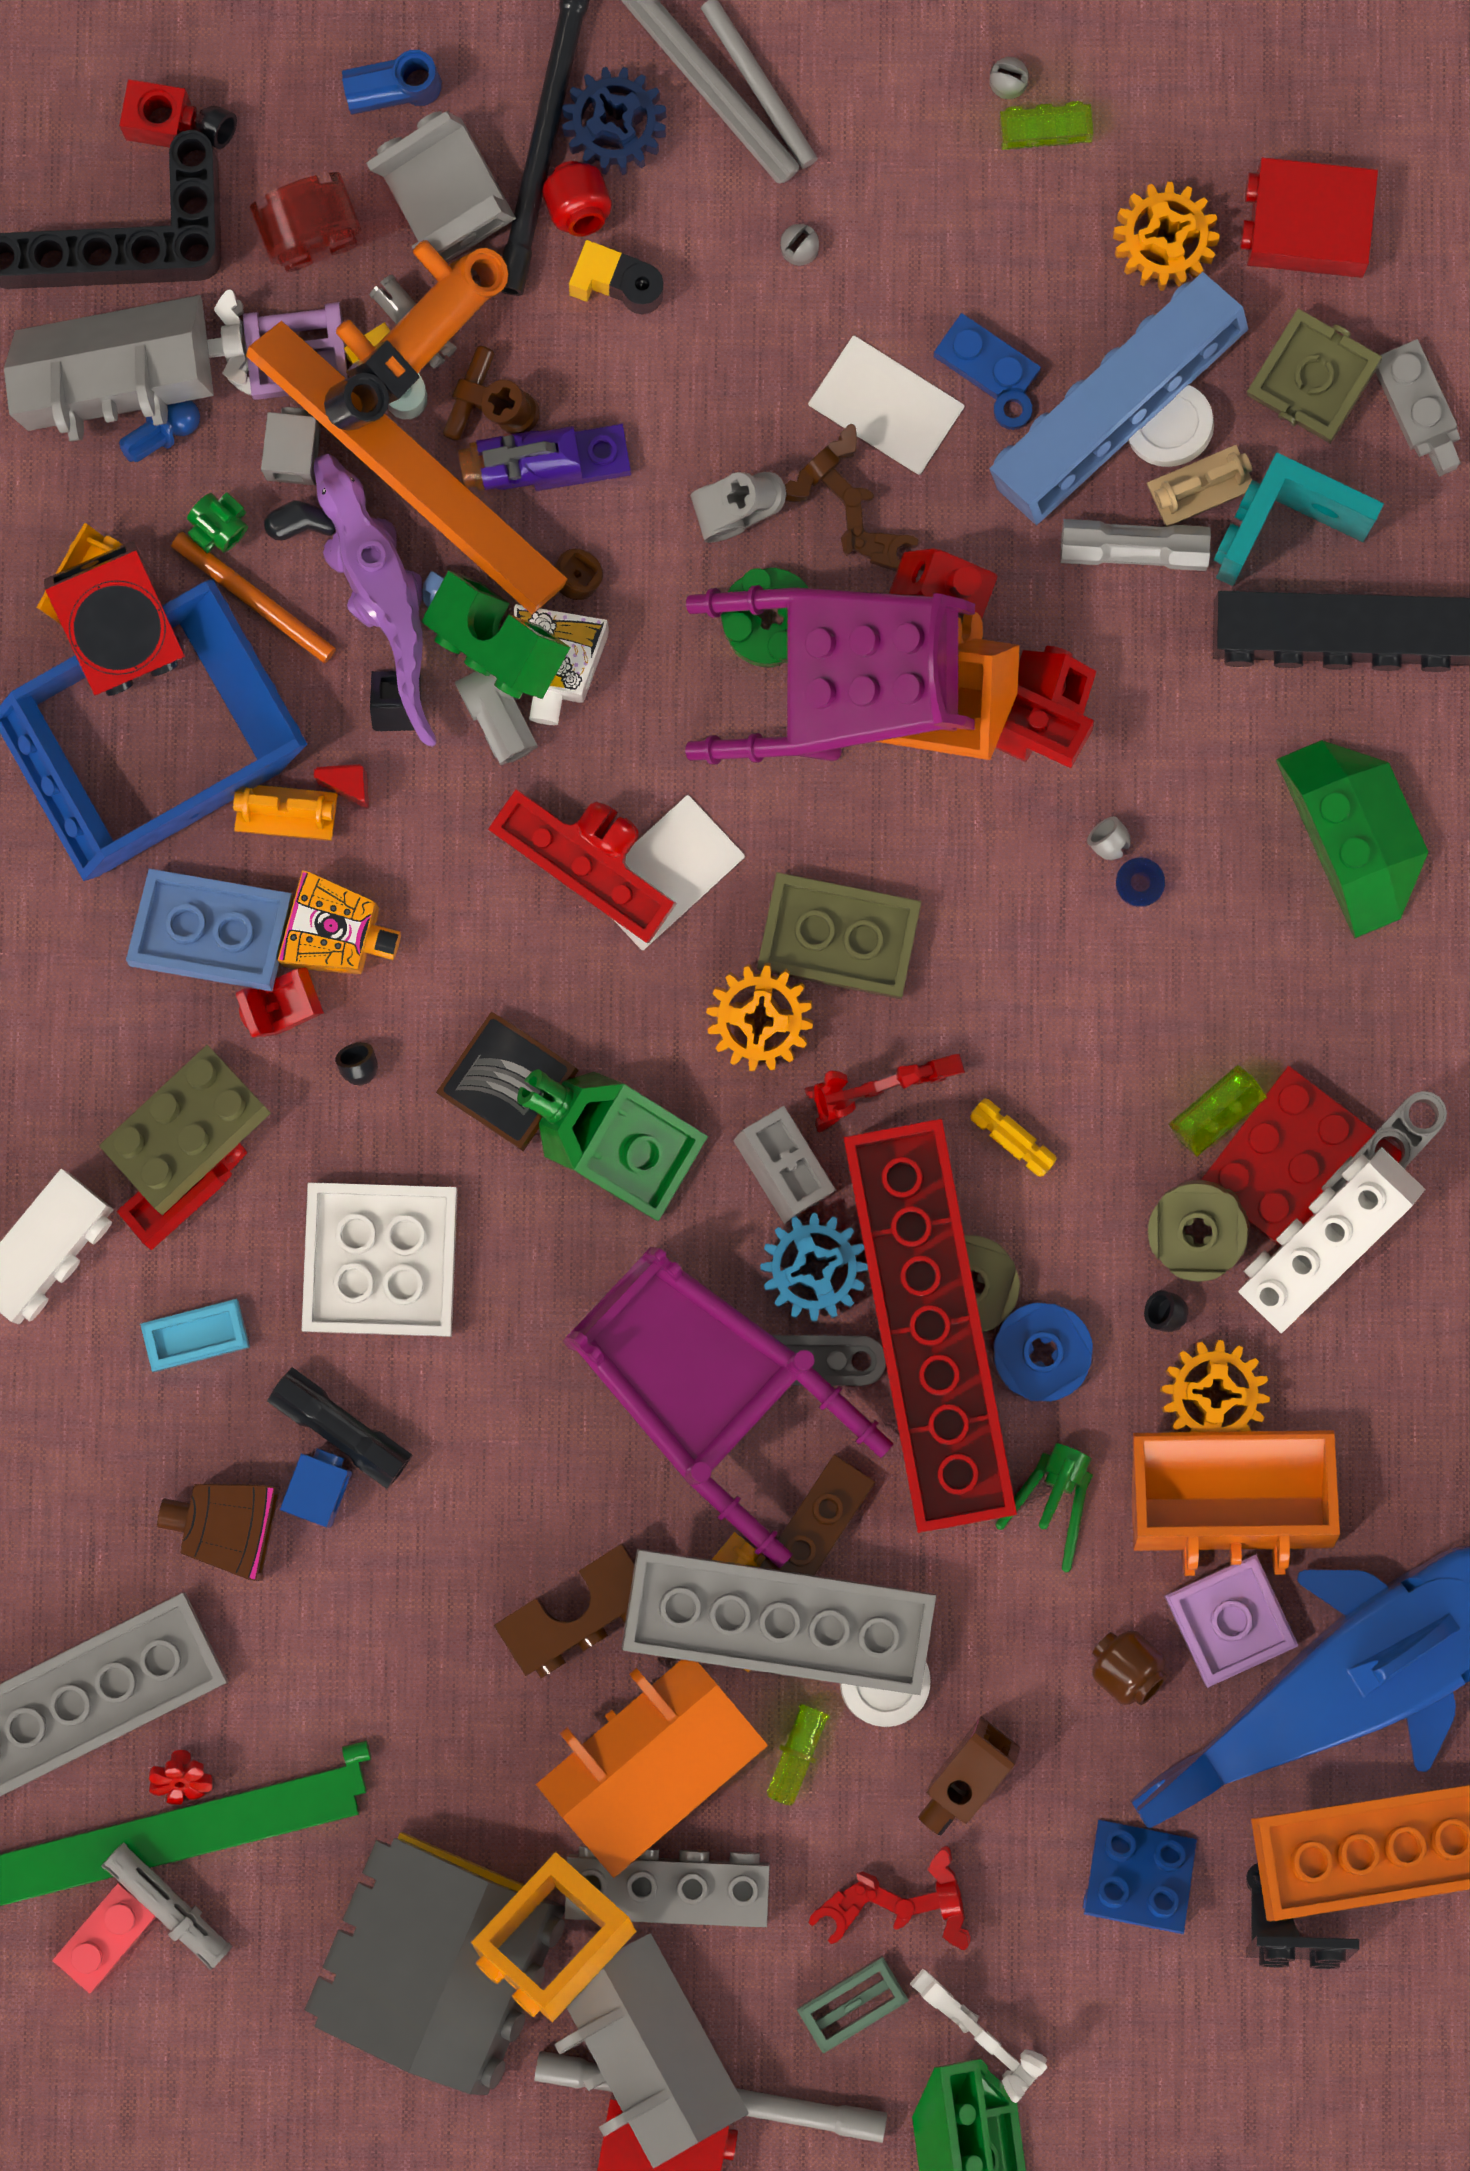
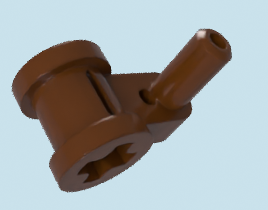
[443,345,540,441]

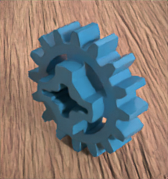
[760,1213,868,1322]

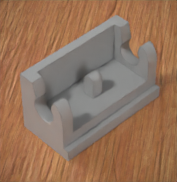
[733,1106,836,1225]

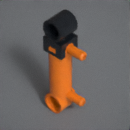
[324,240,508,431]

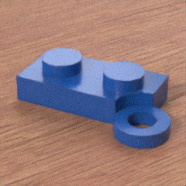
[933,313,1041,430]

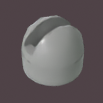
[989,57,1029,99]
[780,224,819,266]
[1087,816,1131,861]

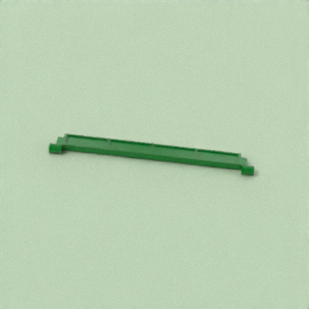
[0,1740,371,1906]

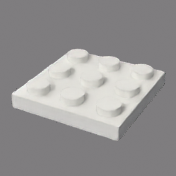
[302,1183,458,1337]

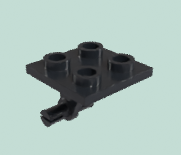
[1246,1863,1359,1969]

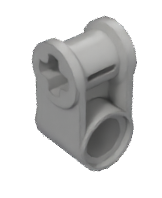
[690,472,786,543]

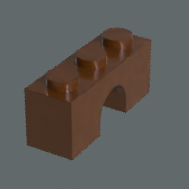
[494,1544,635,1678]

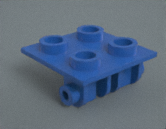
[1082,1820,1197,1934]

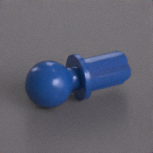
[119,400,200,462]

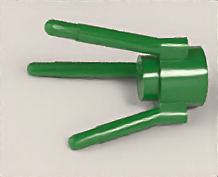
[995,1443,1093,1573]

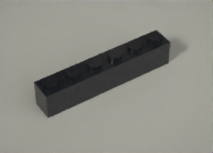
[1213,591,1470,672]

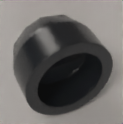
[194,106,237,149]
[335,1042,378,1086]
[1144,1290,1189,1332]

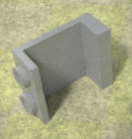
[366,111,516,263]

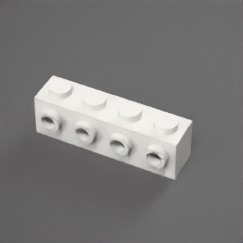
[1238,1147,1426,1334]

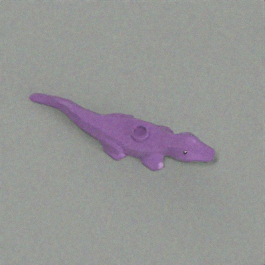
[313,454,436,747]

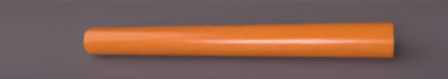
[171,532,336,664]

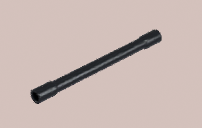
[501,0,589,296]

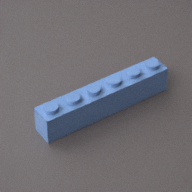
[989,272,1249,526]

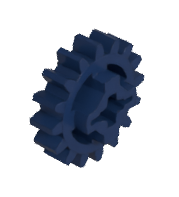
[562,67,667,175]

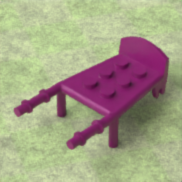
[685,585,975,765]
[563,1247,894,1569]

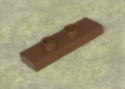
[760,1455,875,1575]

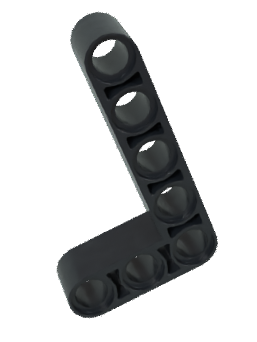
[0,130,222,289]

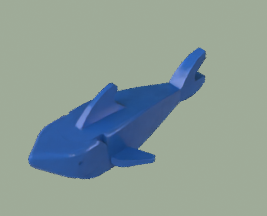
[1131,1546,1470,1829]

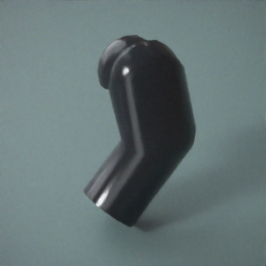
[264,500,335,541]

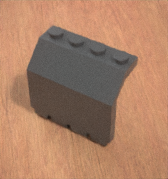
[304,1838,565,2095]

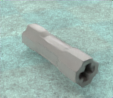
[1060,519,1211,571]

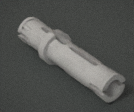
[101,1842,232,1970]

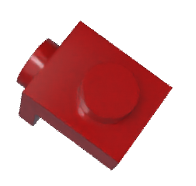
[236,968,324,1038]

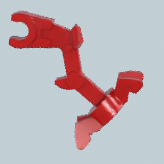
[804,1054,965,1132]
[808,1846,971,1950]

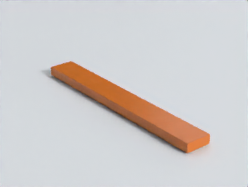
[246,320,567,615]

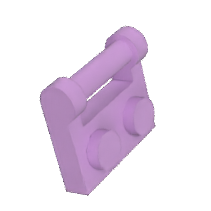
[243,302,349,400]

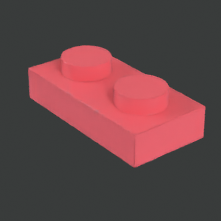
[52,1882,156,1993]

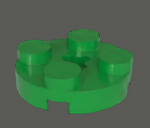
[721,568,808,668]

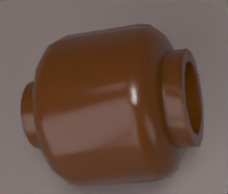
[1092,1631,1167,1705]

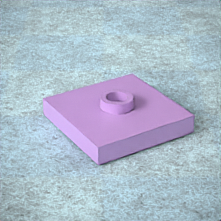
[1164,1554,1298,1688]

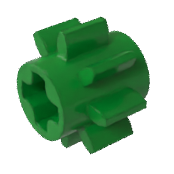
[187,492,248,553]

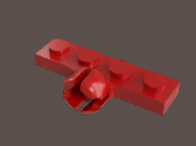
[488,789,677,943]

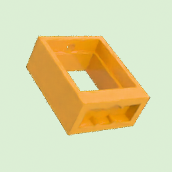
[471,1852,636,2023]

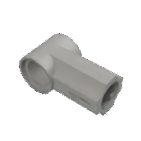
[455,671,538,766]

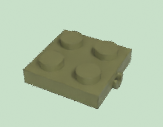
[1247,308,1382,444]

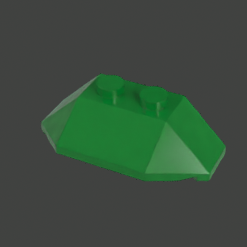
[1276,740,1429,939]
[912,2059,1026,2171]

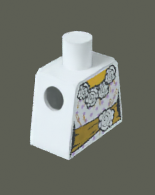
[514,604,609,725]

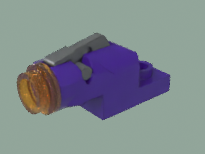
[458,424,631,491]

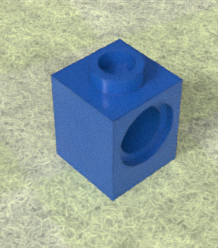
[280,1448,352,1528]

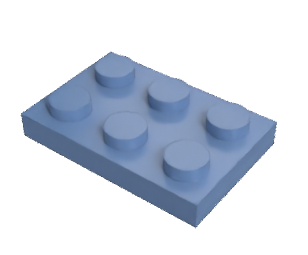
[126,869,294,991]

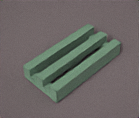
[797,1956,909,2054]

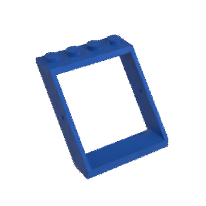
[0,579,307,881]

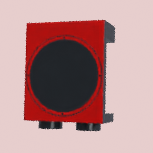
[44,540,185,696]

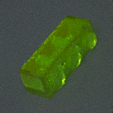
[999,101,1094,150]
[1168,1065,1267,1157]

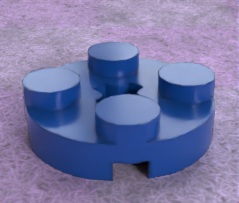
[993,1303,1093,1402]

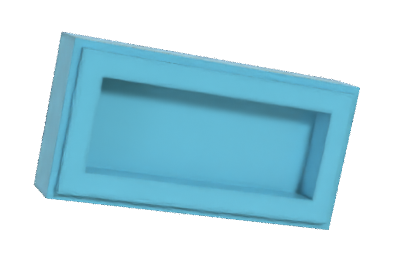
[140,1299,250,1372]

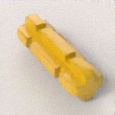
[970,1098,1057,1177]

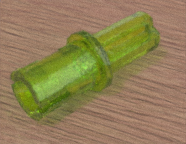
[767,1704,830,1806]

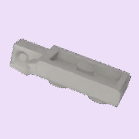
[1375,339,1461,477]

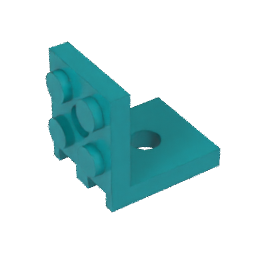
[1213,452,1384,586]

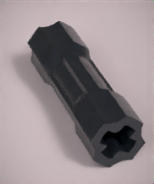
[267,1367,413,1490]

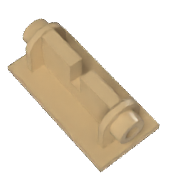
[1147,445,1252,527]

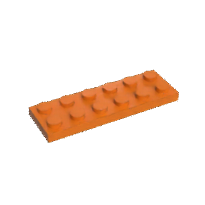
[1251,1784,1470,1921]

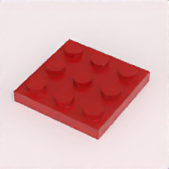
[1201,1066,1402,1247]

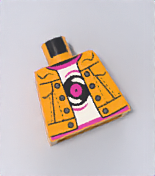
[278,870,401,974]

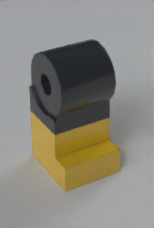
[569,240,664,315]

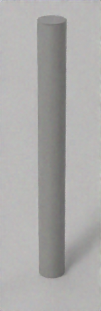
[701,0,818,169]

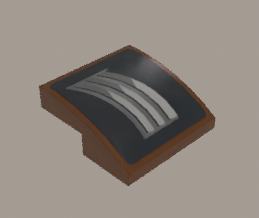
[436,1011,579,1152]

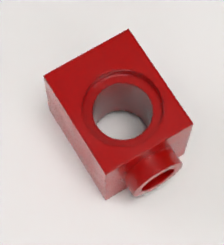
[119,79,197,148]

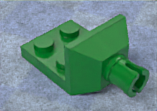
[517,1069,708,1222]

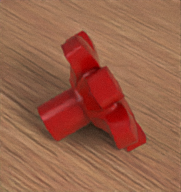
[149,1750,213,1805]

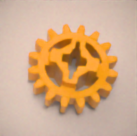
[1112,182,1220,291]
[706,963,814,1071]
[1160,1340,1270,1432]

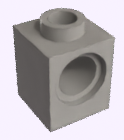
[261,407,321,486]

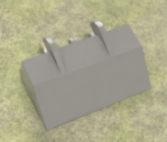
[4,295,214,442]
[554,1933,749,2168]

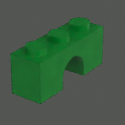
[421,570,571,699]

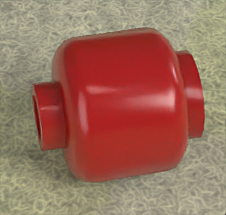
[543,161,612,237]

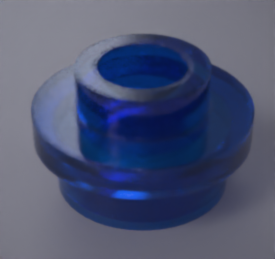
[1115,858,1165,907]

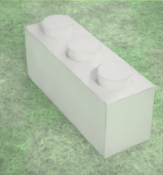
[0,1169,114,1324]

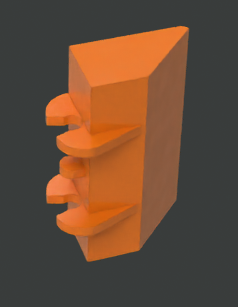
[876,612,1020,760]
[1132,1430,1340,1576]
[536,1660,768,1878]

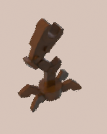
[785,424,919,572]

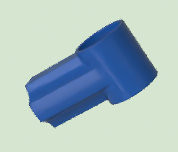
[342,50,442,115]

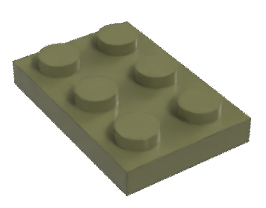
[757,872,921,1000]
[99,1045,271,1215]

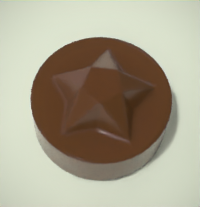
[553,549,603,600]

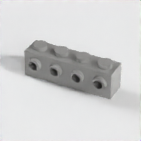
[565,1846,770,1927]

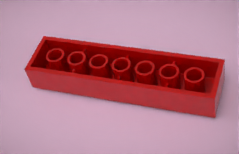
[843,1119,1017,1533]

